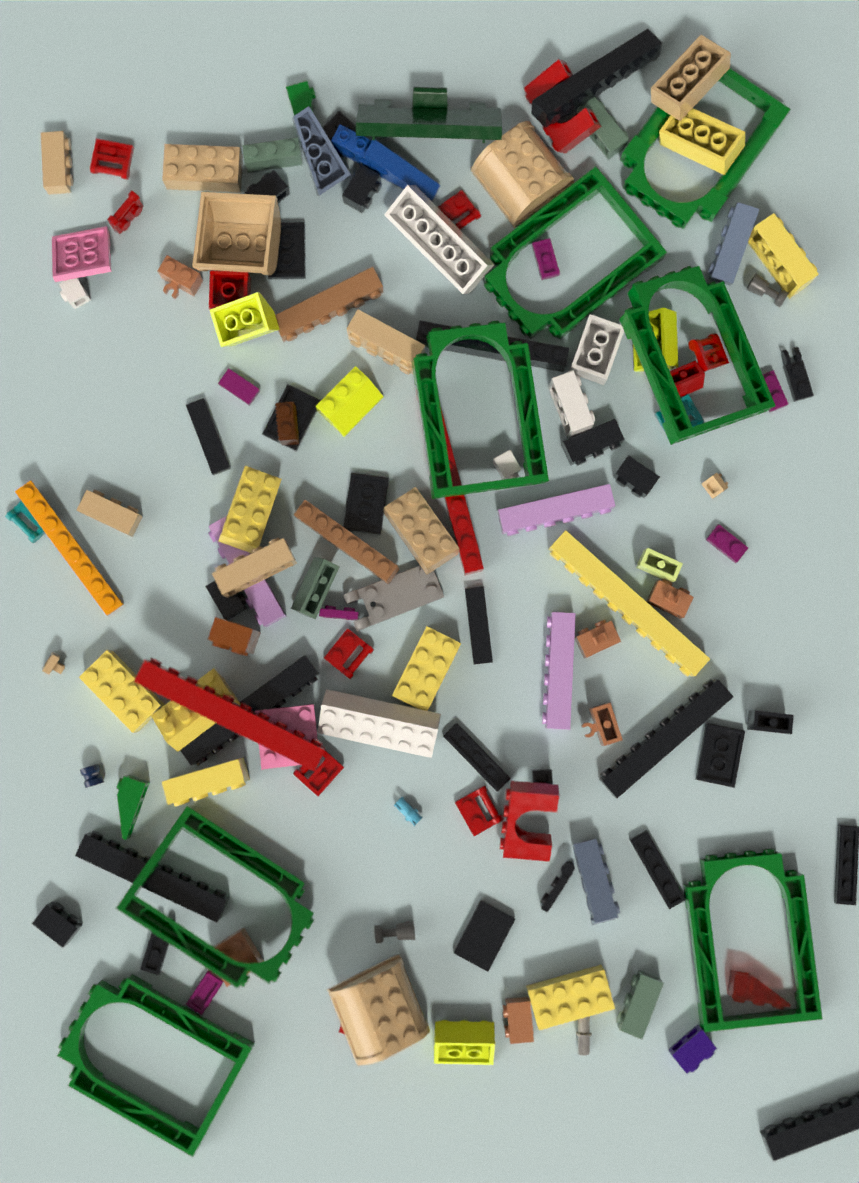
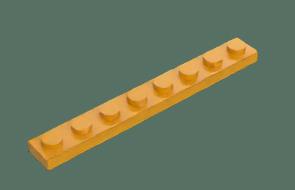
[15,480,124,616]

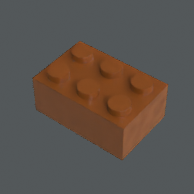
[207,617,261,656]

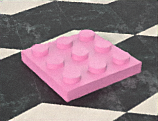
[52,226,112,282]
[255,704,320,770]

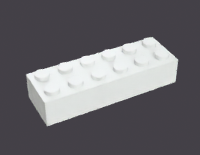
[384,185,494,294]
[317,689,441,758]

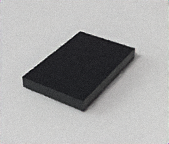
[268,222,306,280]
[262,384,321,452]
[343,473,389,535]
[695,723,745,788]
[453,900,515,972]

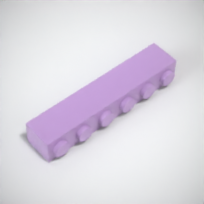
[497,484,615,536]
[208,516,286,627]
[542,612,576,730]

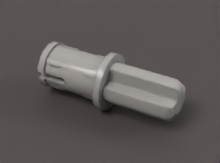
[576,1016,592,1056]

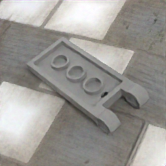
[343,566,444,631]

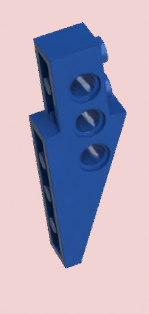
[331,125,440,202]

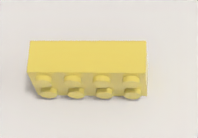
[659,108,746,175]
[748,213,819,299]
[218,466,282,553]
[392,626,461,711]
[79,650,165,733]
[151,668,240,752]
[162,757,250,807]
[526,965,615,1030]

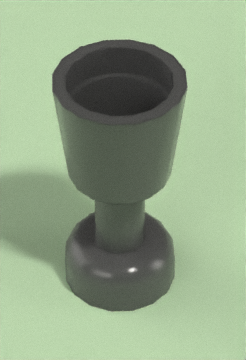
[746,273,789,307]
[374,920,415,944]

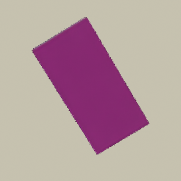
[218,368,260,406]
[186,970,223,1015]

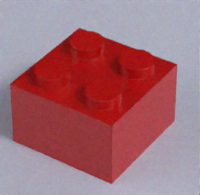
[208,271,251,310]

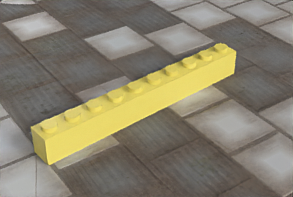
[549,530,710,677]

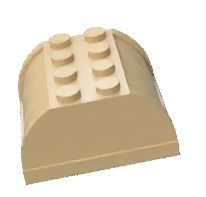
[471,121,575,228]
[192,192,281,275]
[327,954,430,1066]

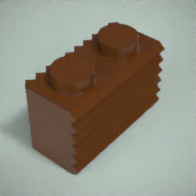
[275,402,299,446]

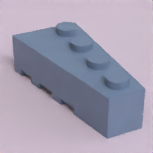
[292,106,350,196]
[708,202,760,285]
[573,839,620,926]

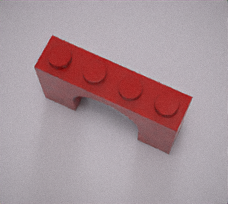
[524,59,601,154]
[499,781,559,862]

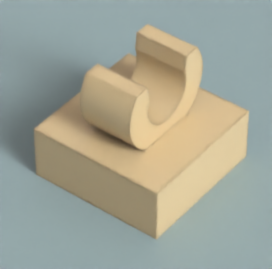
[702,473,729,499]
[42,652,65,675]

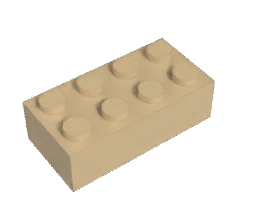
[651,35,731,121]
[162,144,243,193]
[347,309,425,375]
[384,487,459,575]
[212,537,298,597]

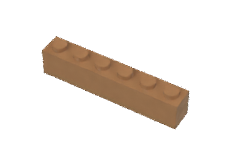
[275,267,384,342]
[294,500,400,585]

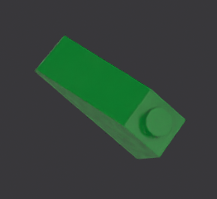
[286,81,316,116]
[116,775,150,840]

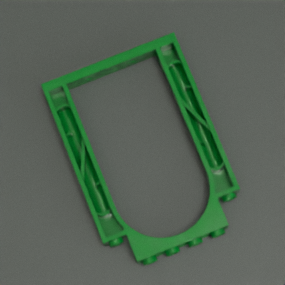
[620,68,791,230]
[484,167,667,340]
[619,266,776,445]
[411,321,549,499]
[116,806,315,989]
[683,848,823,1032]
[57,974,255,1157]

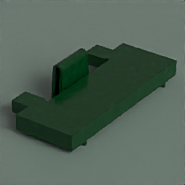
[356,87,502,143]

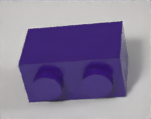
[668,1024,717,1074]

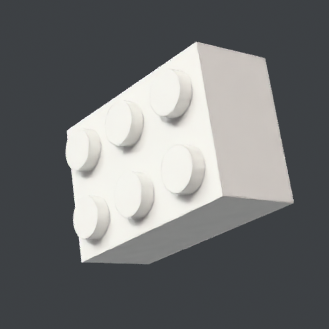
[569,314,624,385]
[548,370,595,439]

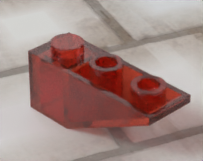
[727,970,791,1009]

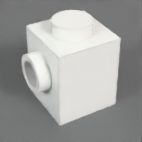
[59,278,91,309]
[493,450,522,480]

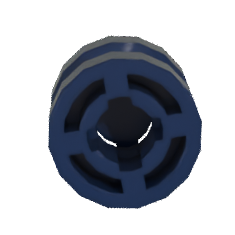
[80,764,104,788]

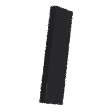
[186,398,231,476]
[465,586,493,665]
[443,723,511,792]
[834,825,859,905]
[630,830,686,909]

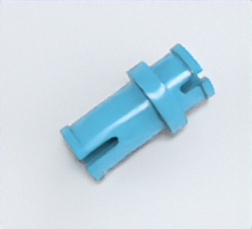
[393,797,423,826]

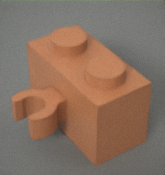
[157,255,203,299]
[646,579,694,619]
[574,619,621,658]
[581,703,623,746]

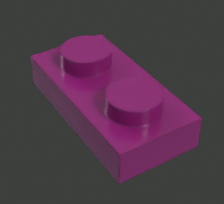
[532,238,560,281]
[763,370,788,413]
[706,524,748,563]
[319,605,359,621]

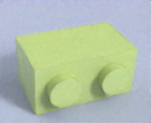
[636,548,683,583]

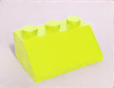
[210,292,280,347]
[633,307,678,372]
[315,366,384,437]
[434,1020,495,1065]

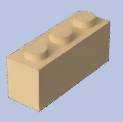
[41,131,73,194]
[77,489,142,537]

